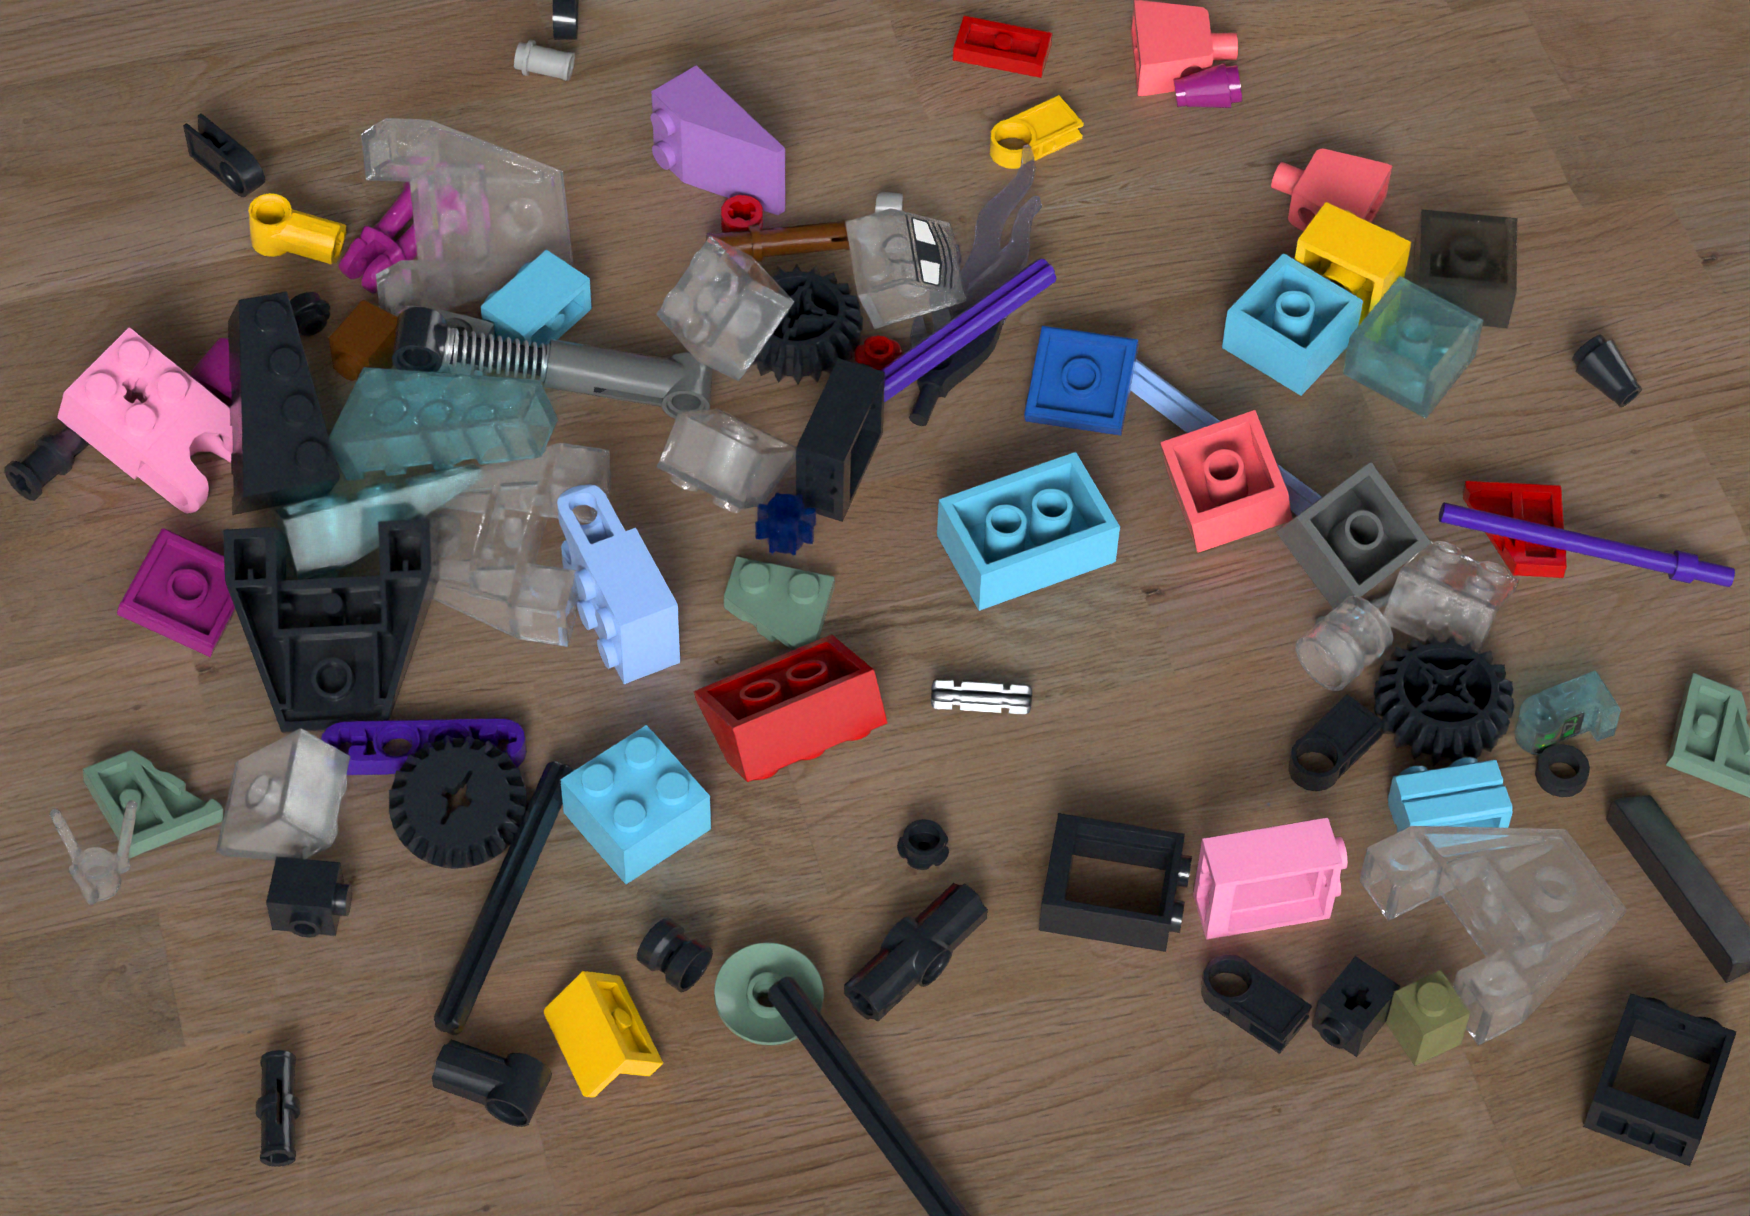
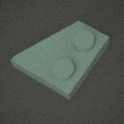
[724,557,835,650]
[1666,673,1750,798]
[83,750,223,858]

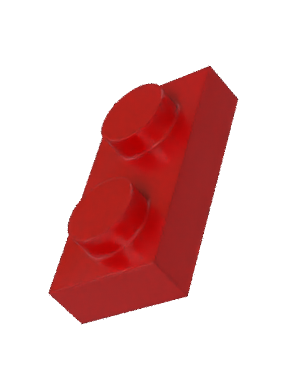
[953,16,1053,78]

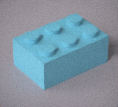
[937,452,1120,611]

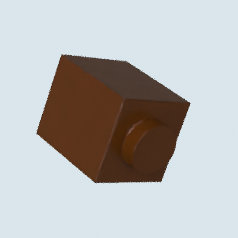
[328,300,398,389]

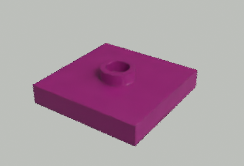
[117,527,236,658]

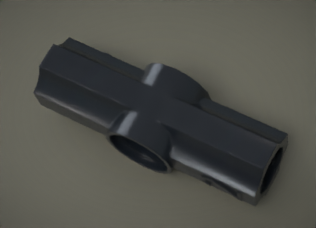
[844,883,988,1021]

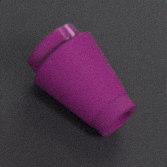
[1174,63,1242,108]

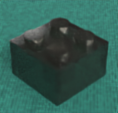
[1412,209,1518,328]

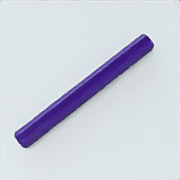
[880,258,1057,403]

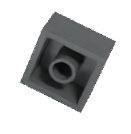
[1276,462,1431,613]

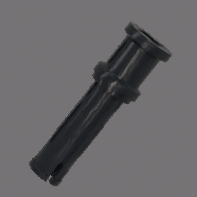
[4,425,90,501]

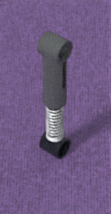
[392,307,713,421]

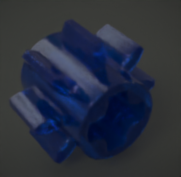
[755,492,816,555]

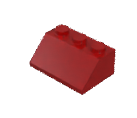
[693,634,887,782]

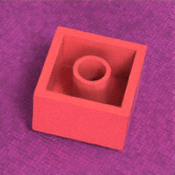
[1160,410,1292,553]

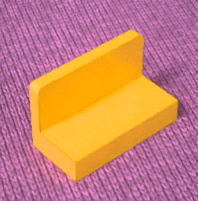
[544,971,663,1098]

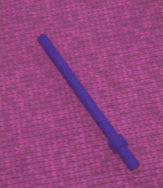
[1438,502,1735,587]

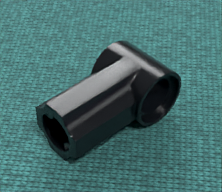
[432,1039,552,1127]

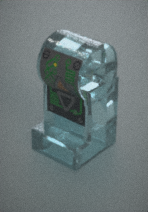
[1514,670,1621,755]

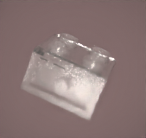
[1381,541,1519,654]

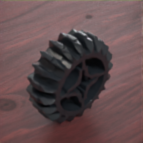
[732,264,863,385]
[1373,633,1515,766]

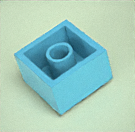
[1222,253,1363,396]
[561,725,711,884]

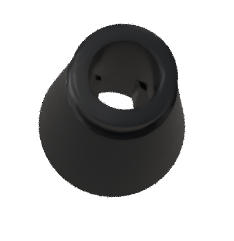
[1572,334,1642,407]

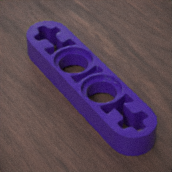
[320,719,527,775]

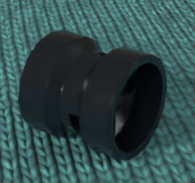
[637,917,713,993]

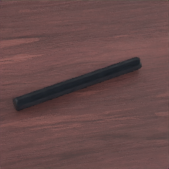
[434,761,573,1035]
[768,976,971,1216]

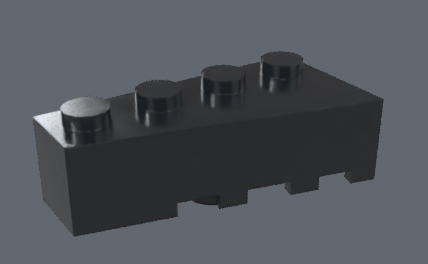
[228,291,340,515]

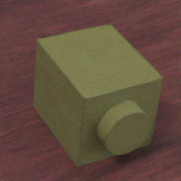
[1386,970,1470,1066]

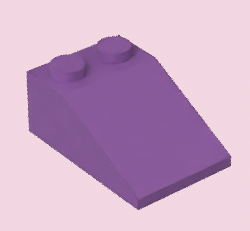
[650,65,785,215]

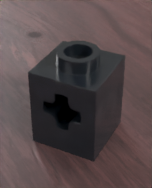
[1312,956,1401,1057]

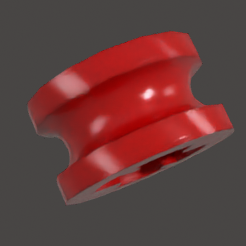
[721,195,763,233]

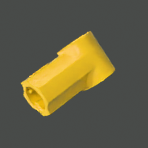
[248,193,346,265]

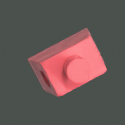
[1131,0,1238,96]
[1271,148,1392,231]

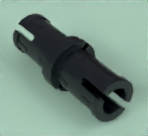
[256,1050,301,1167]

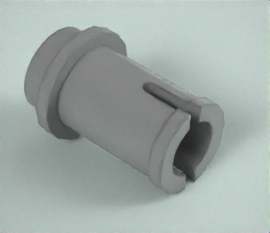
[514,39,575,81]

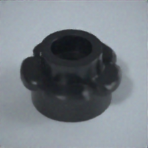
[290,292,330,336]
[897,819,949,870]

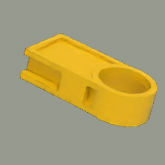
[990,95,1084,169]

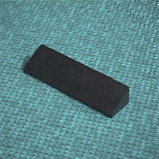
[1606,795,1750,983]

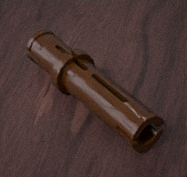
[706,219,851,264]

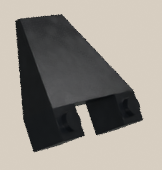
[223,518,439,733]

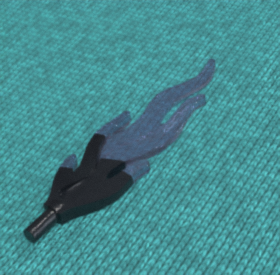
[909,144,1042,426]

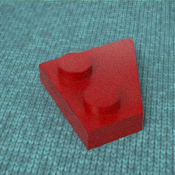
[1463,481,1567,578]

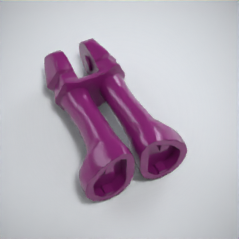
[339,169,478,294]

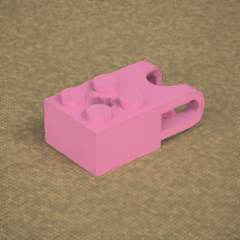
[57,327,233,514]

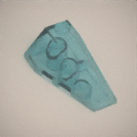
[272,463,483,579]

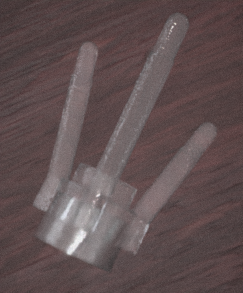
[50,800,137,905]

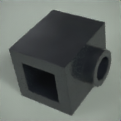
[266,856,352,938]

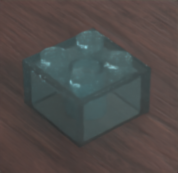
[1343,276,1484,419]

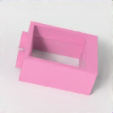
[1193,818,1348,940]

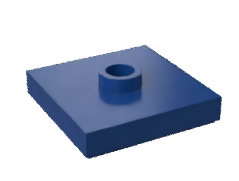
[1024,326,1139,436]

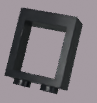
[796,358,885,522]
[1039,813,1192,952]
[1583,993,1737,1166]

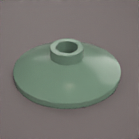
[714,943,824,1045]

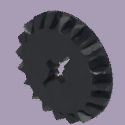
[389,735,527,869]

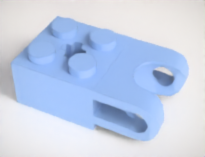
[557,484,680,684]

